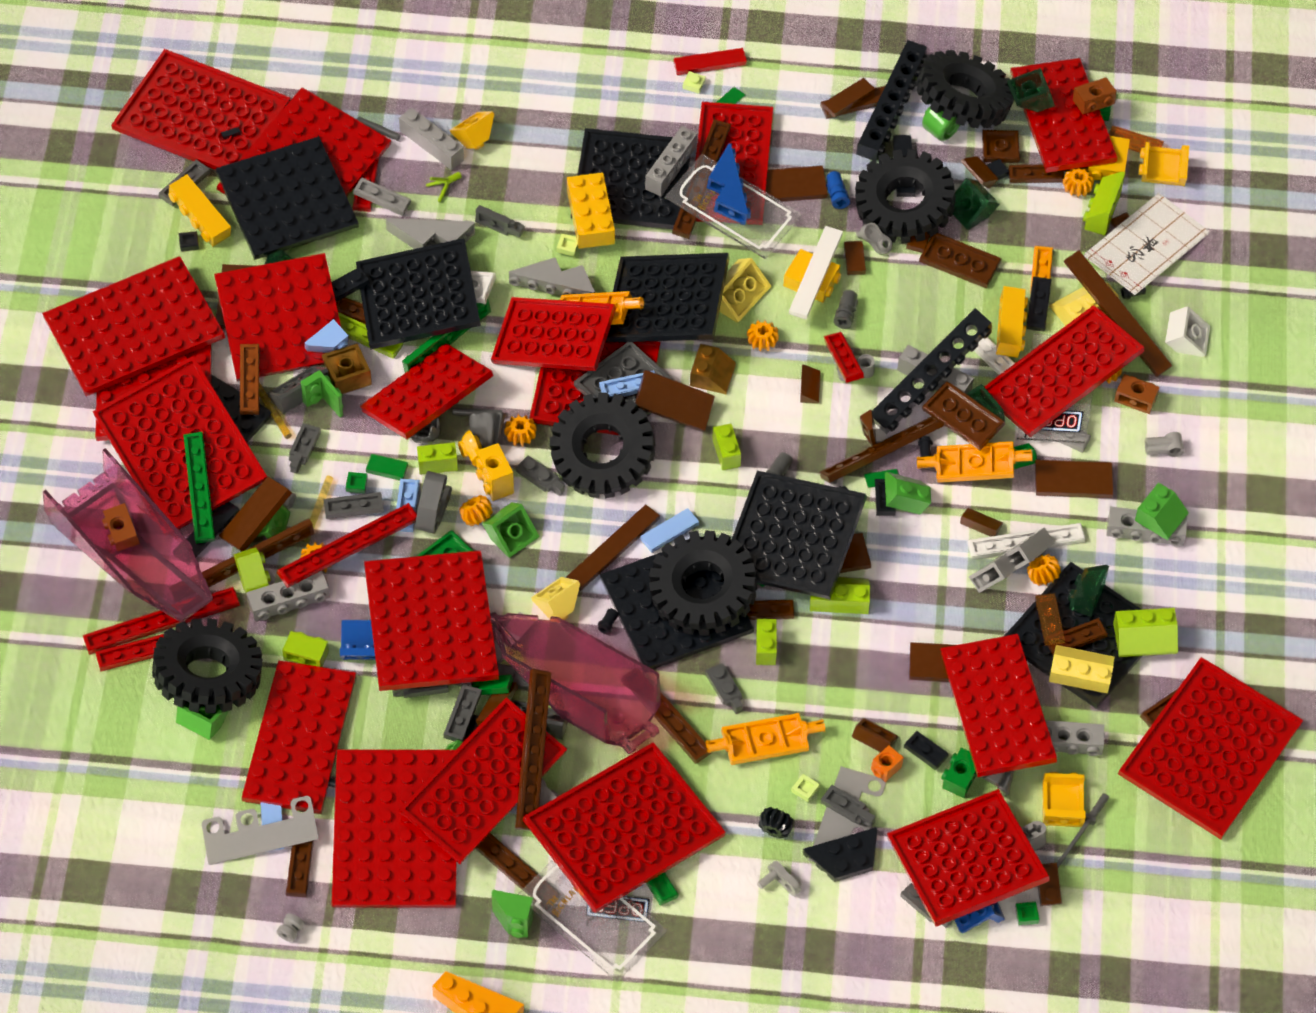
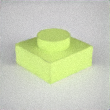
[683,71,706,94]
[556,234,578,257]
[791,774,820,802]

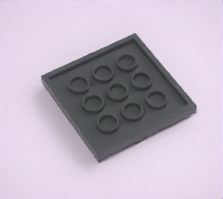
[574,342,673,416]

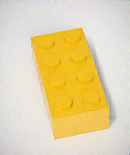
[567,173,615,249]

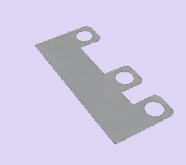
[808,766,886,862]
[202,796,319,865]

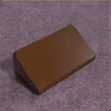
[961,156,998,189]
[800,364,820,404]
[860,410,876,446]
[960,508,1003,537]
[852,718,898,752]

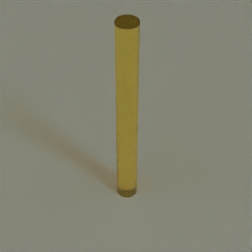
[259,382,292,439]
[302,475,333,543]

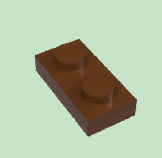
[1038,863,1062,906]

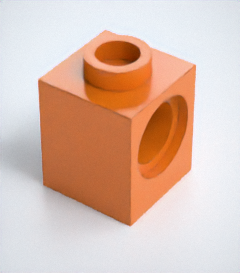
[871,745,904,782]

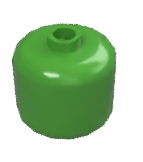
[922,107,960,141]

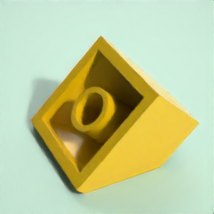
[449,111,494,150]

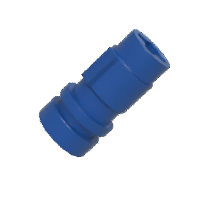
[826,171,850,209]

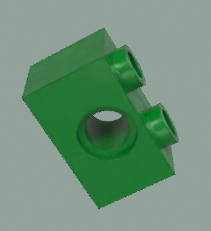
[941,748,977,798]

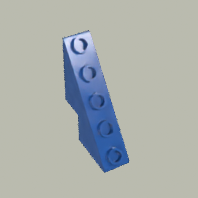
[707,143,751,225]

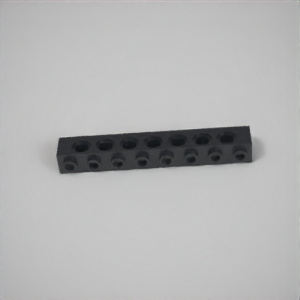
[856,40,929,162]
[872,308,992,434]

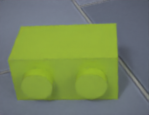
[712,423,741,471]
[417,442,458,475]
[233,547,271,593]
[756,619,777,665]
[282,631,329,667]

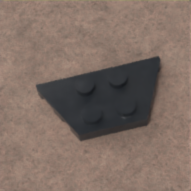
[803,827,877,882]

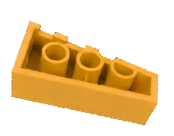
[432,971,524,1013]

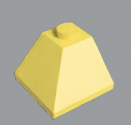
[531,577,580,622]

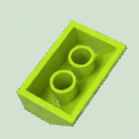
[1083,172,1125,236]
[809,577,870,614]
[1113,608,1178,657]

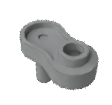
[856,223,892,254]
[757,861,802,896]

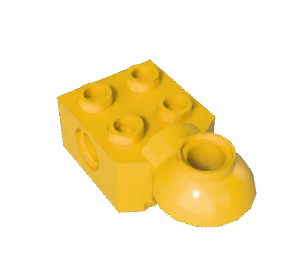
[458,430,514,501]

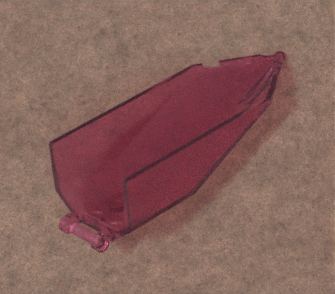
[490,612,661,754]

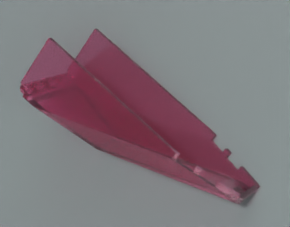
[43,448,213,623]

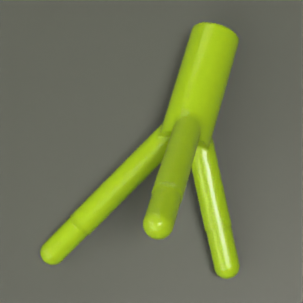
[426,172,462,202]

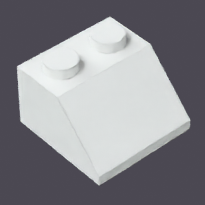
[1165,306,1210,357]

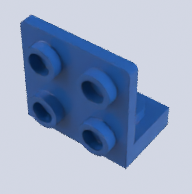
[340,620,375,660]
[954,902,1005,934]

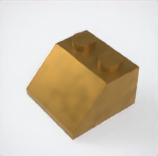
[322,343,372,394]
[690,343,736,394]

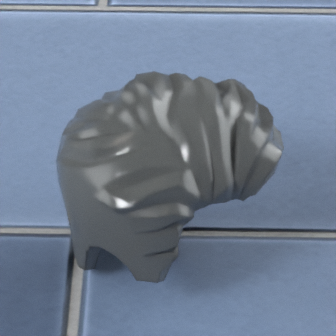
[410,417,441,443]

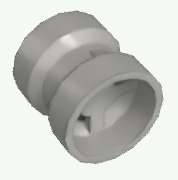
[276,913,304,942]

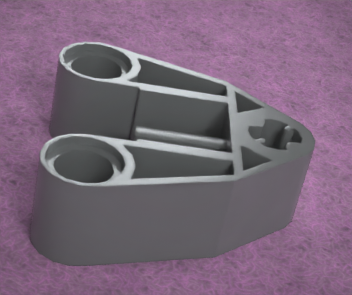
[415,471,452,534]

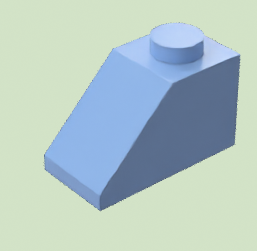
[305,319,348,353]

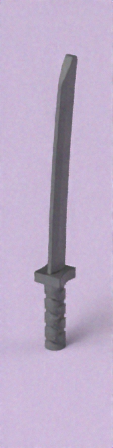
[1057,793,1109,868]

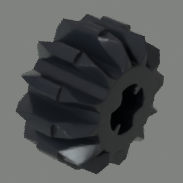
[758,807,794,838]

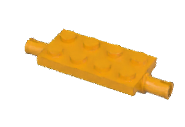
[560,291,644,325]
[917,441,1033,483]
[706,713,825,765]

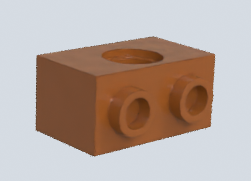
[1073,77,1117,114]
[1114,374,1160,415]
[102,503,140,552]

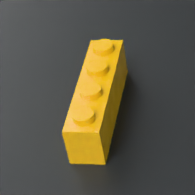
[168,175,231,247]
[996,286,1028,358]

